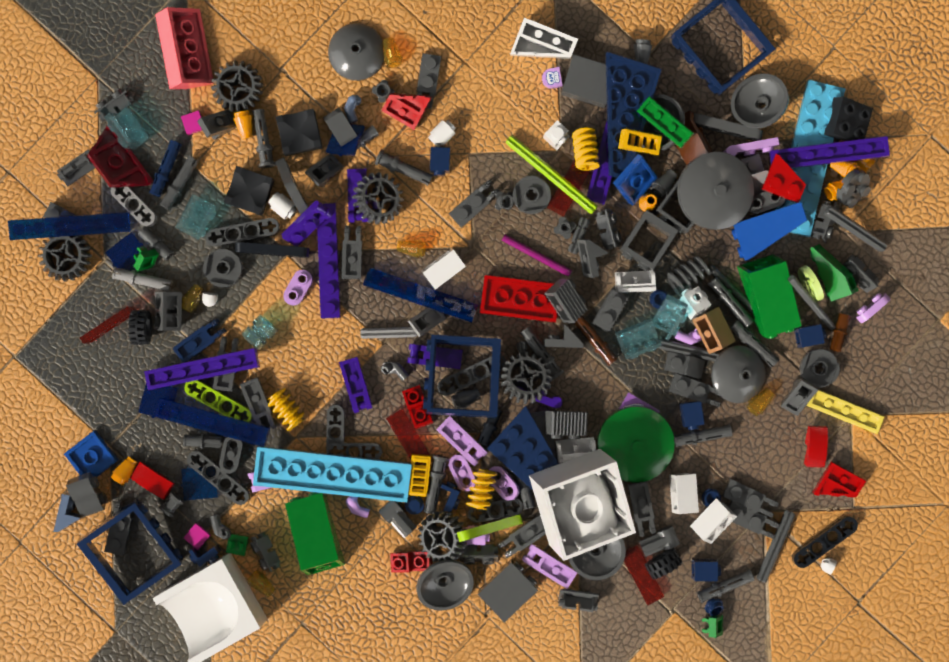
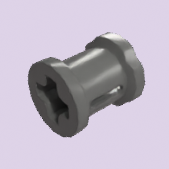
[159,492,185,517]

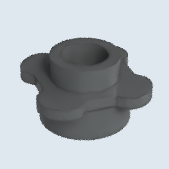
[372,80,394,103]
[495,191,514,210]
[554,217,576,239]

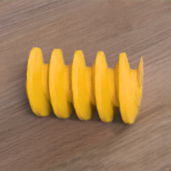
[572,127,600,171]
[267,388,305,431]
[466,468,498,510]

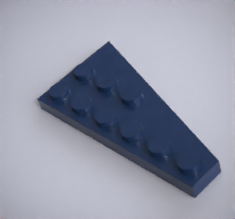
[606,52,661,178]
[487,406,559,490]

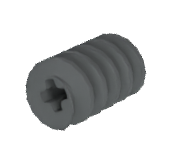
[667,256,711,295]

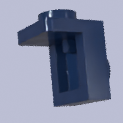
[441,481,460,512]
[189,544,222,567]

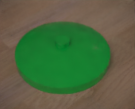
[597,406,675,483]

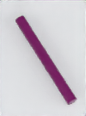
[502,234,572,277]

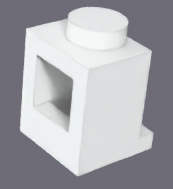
[543,120,570,151]

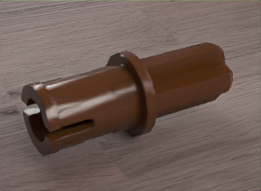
[830,313,851,352]

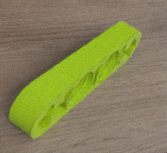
[185,380,253,425]
[457,514,523,542]

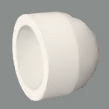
[202,292,218,307]
[821,558,837,575]

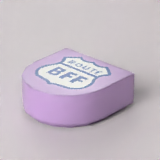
[542,67,563,89]

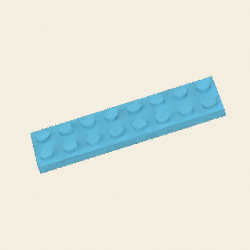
[776,80,846,237]
[253,446,412,503]

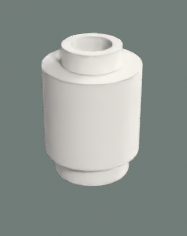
[428,120,456,147]
[268,192,298,220]

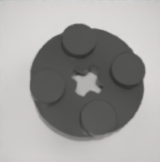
[836,169,871,208]
[513,176,551,215]
[203,249,243,287]
[799,349,840,388]

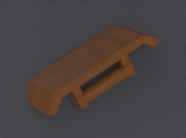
[676,111,713,165]

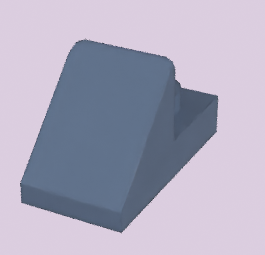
[53,492,84,532]

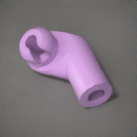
[674,329,702,345]
[346,496,370,518]

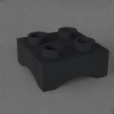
[824,96,873,141]
[276,109,323,156]
[224,166,275,216]

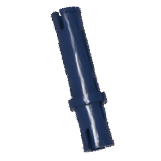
[149,140,182,197]

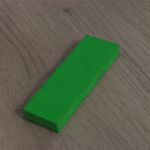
[637,96,694,149]

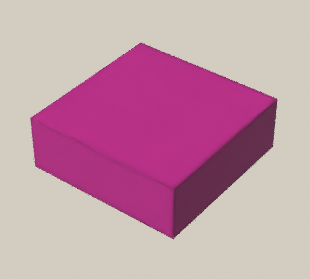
[181,110,203,135]
[184,523,211,550]

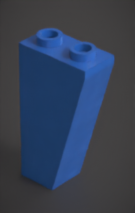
[731,202,807,261]

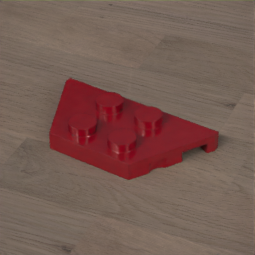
[87,122,153,188]

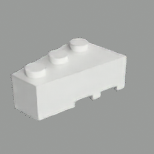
[510,18,578,59]

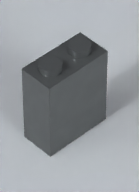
[561,54,607,108]
[478,560,538,623]

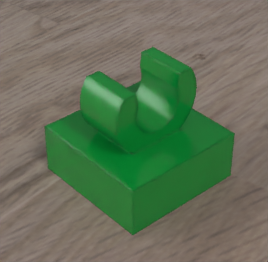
[133,246,159,271]
[226,533,249,556]
[702,615,723,638]

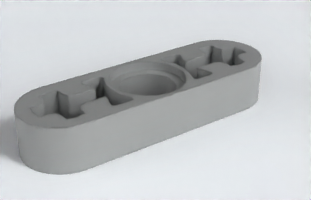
[111,187,157,227]

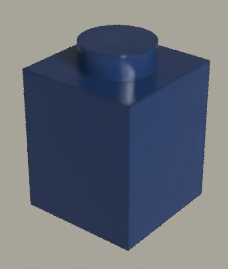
[430,147,450,176]
[794,324,826,348]
[679,401,704,430]
[692,559,721,581]

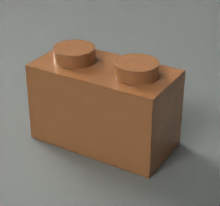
[692,307,736,354]

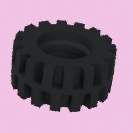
[128,310,152,345]
[645,548,683,579]

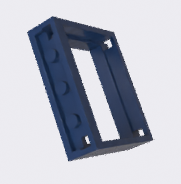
[671,0,775,96]
[423,335,501,418]
[77,499,183,605]

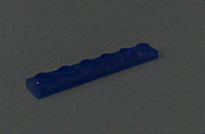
[7,212,131,240]
[363,268,478,323]
[154,398,270,447]

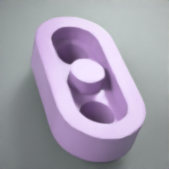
[283,270,313,306]
[856,292,891,323]
[448,454,475,491]
[489,466,520,500]

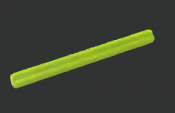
[506,135,597,214]

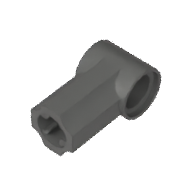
[379,501,417,538]
[638,525,680,557]

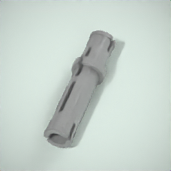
[112,267,173,292]

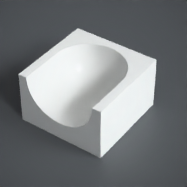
[529,449,636,561]
[153,553,268,662]

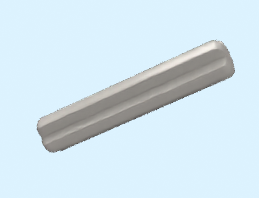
[360,327,417,339]

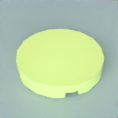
[797,265,824,302]

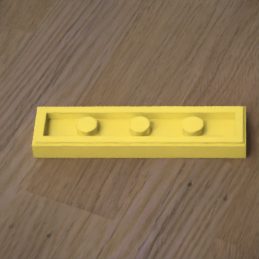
[806,390,885,434]

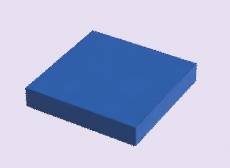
[613,154,658,206]
[64,430,119,477]

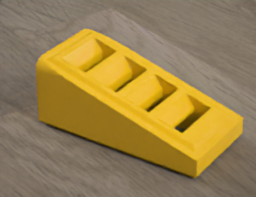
[618,129,662,155]
[408,454,431,497]

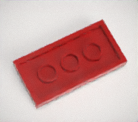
[480,275,557,323]

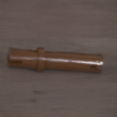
[575,315,618,366]

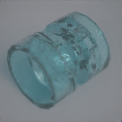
[241,314,278,350]

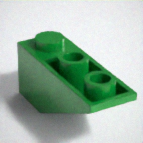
[810,244,859,302]

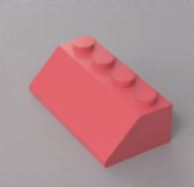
[155,7,214,89]

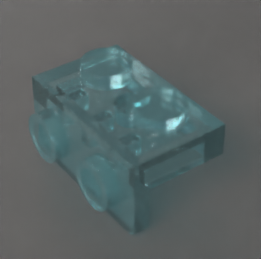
[104,108,149,149]
[175,194,217,240]
[650,294,688,341]
[615,319,662,359]

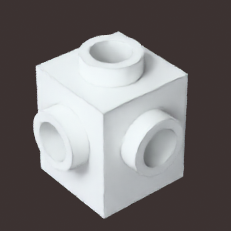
[678,286,711,320]

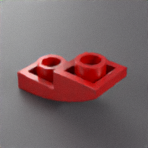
[402,385,433,429]
[804,426,828,467]
[130,462,175,500]
[390,551,432,573]

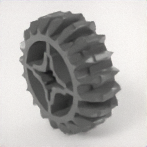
[211,60,263,112]
[352,172,404,225]
[38,230,92,282]
[500,352,552,404]
[417,511,467,562]

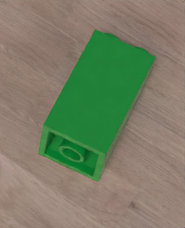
[737,254,802,339]
[285,492,345,575]

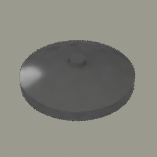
[677,152,754,230]

